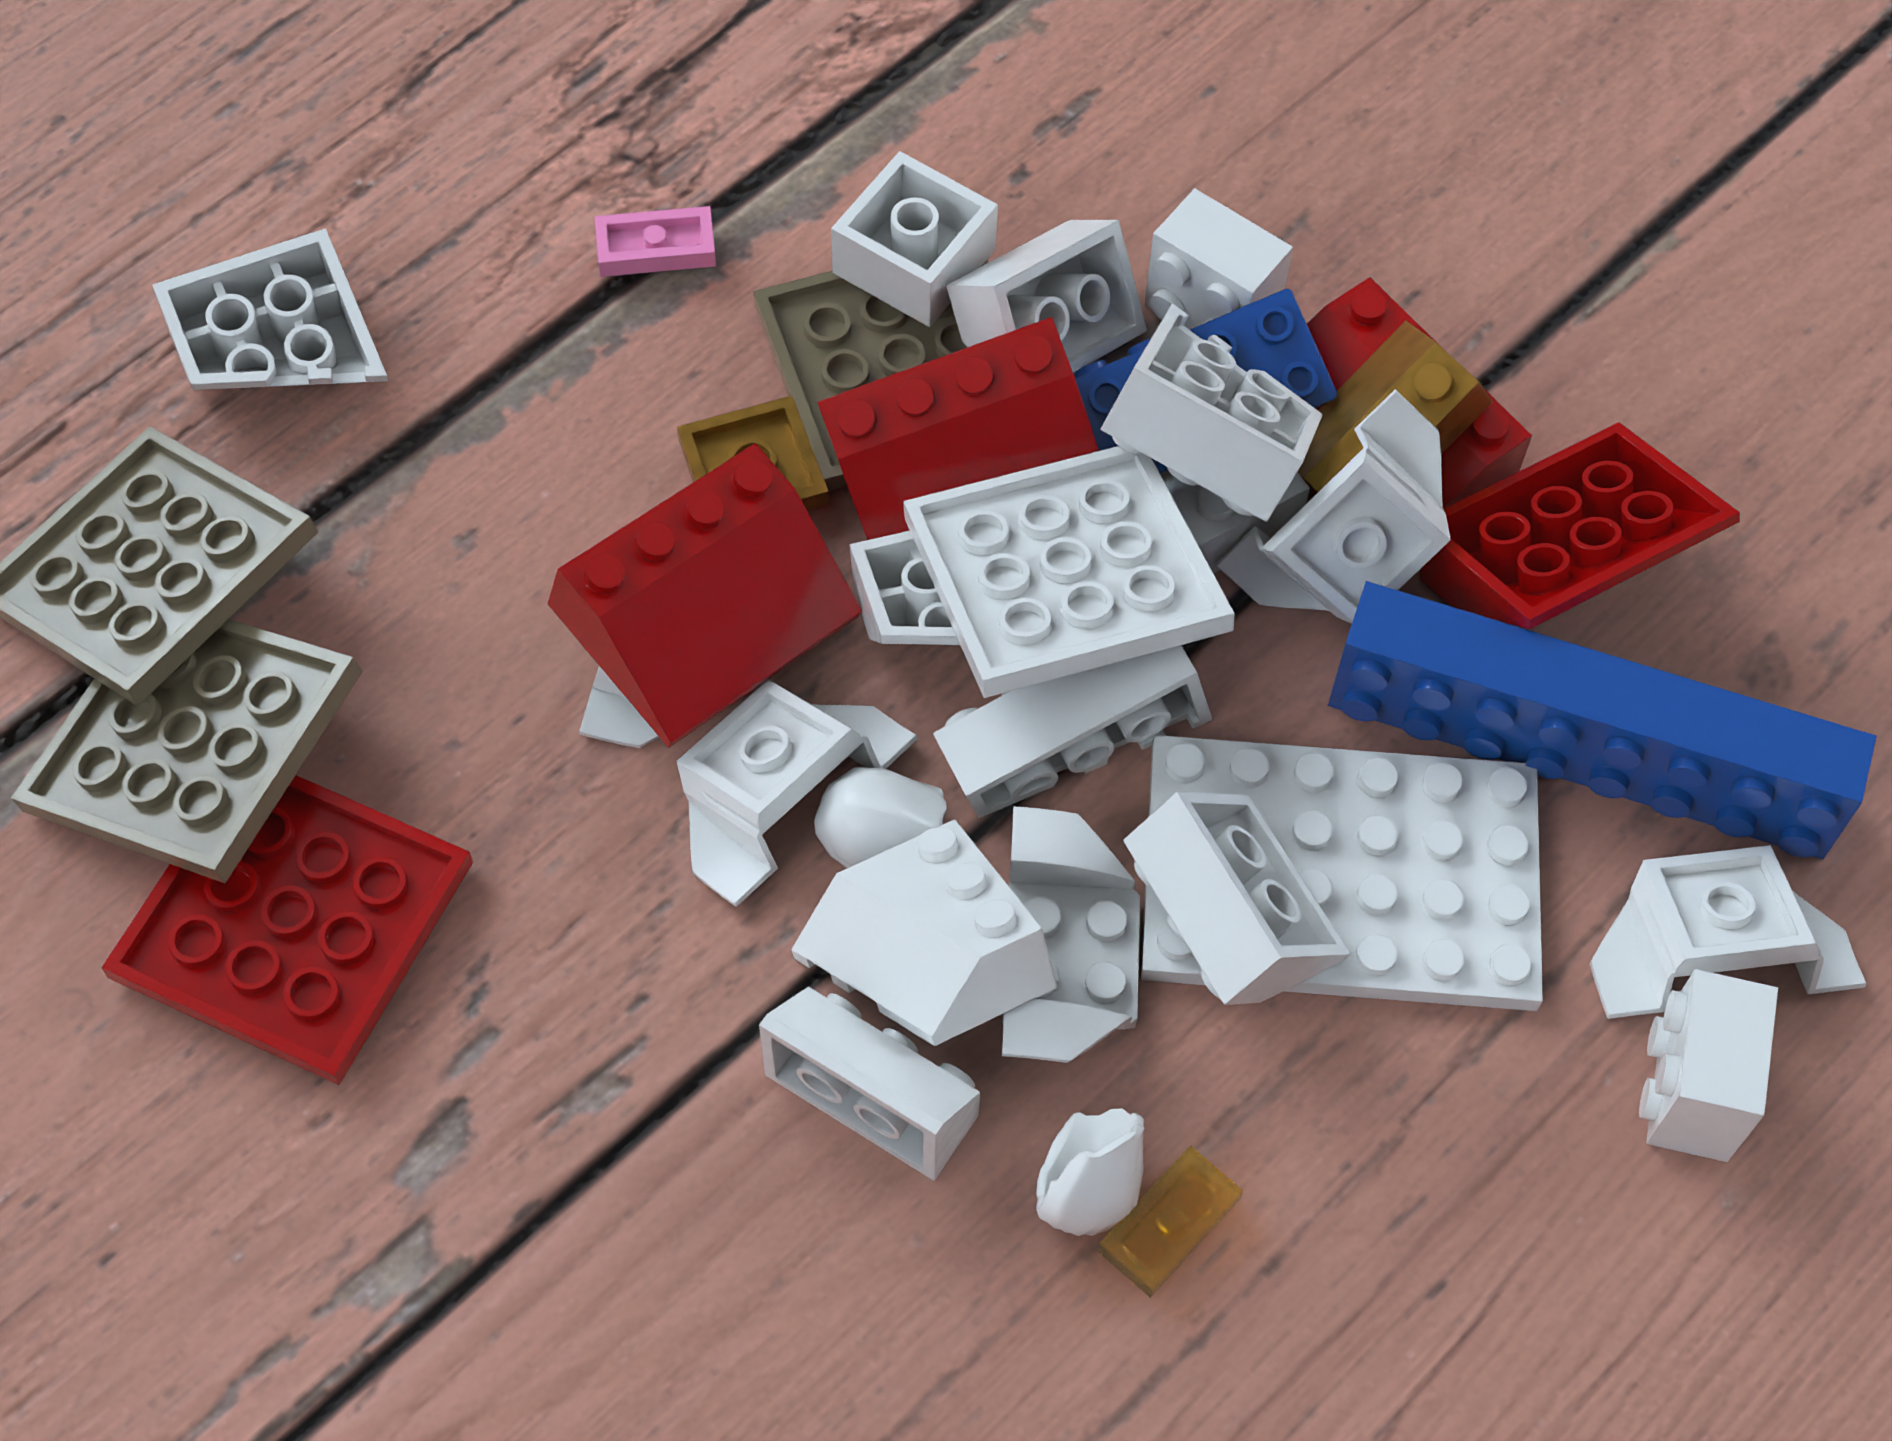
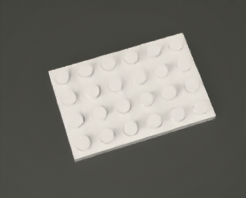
[1140,735,1543,1011]

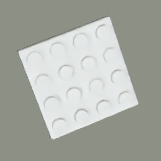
[903,446,1234,698]

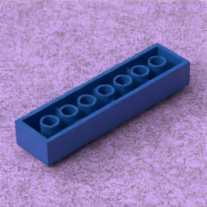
[1328,581,1877,860]

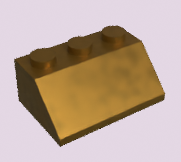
[1297,321,1493,492]

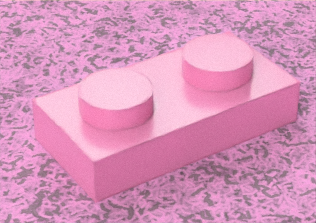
[595,206,716,277]

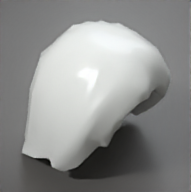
[814,767,947,868]
[1036,1108,1145,1236]

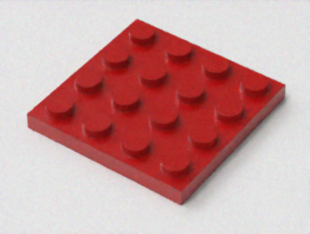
[101,775,473,1085]

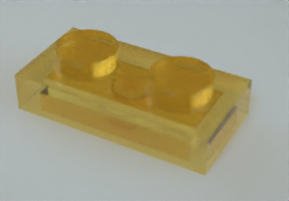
[1098,1145,1243,1298]

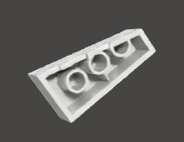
[933,645,1213,818]

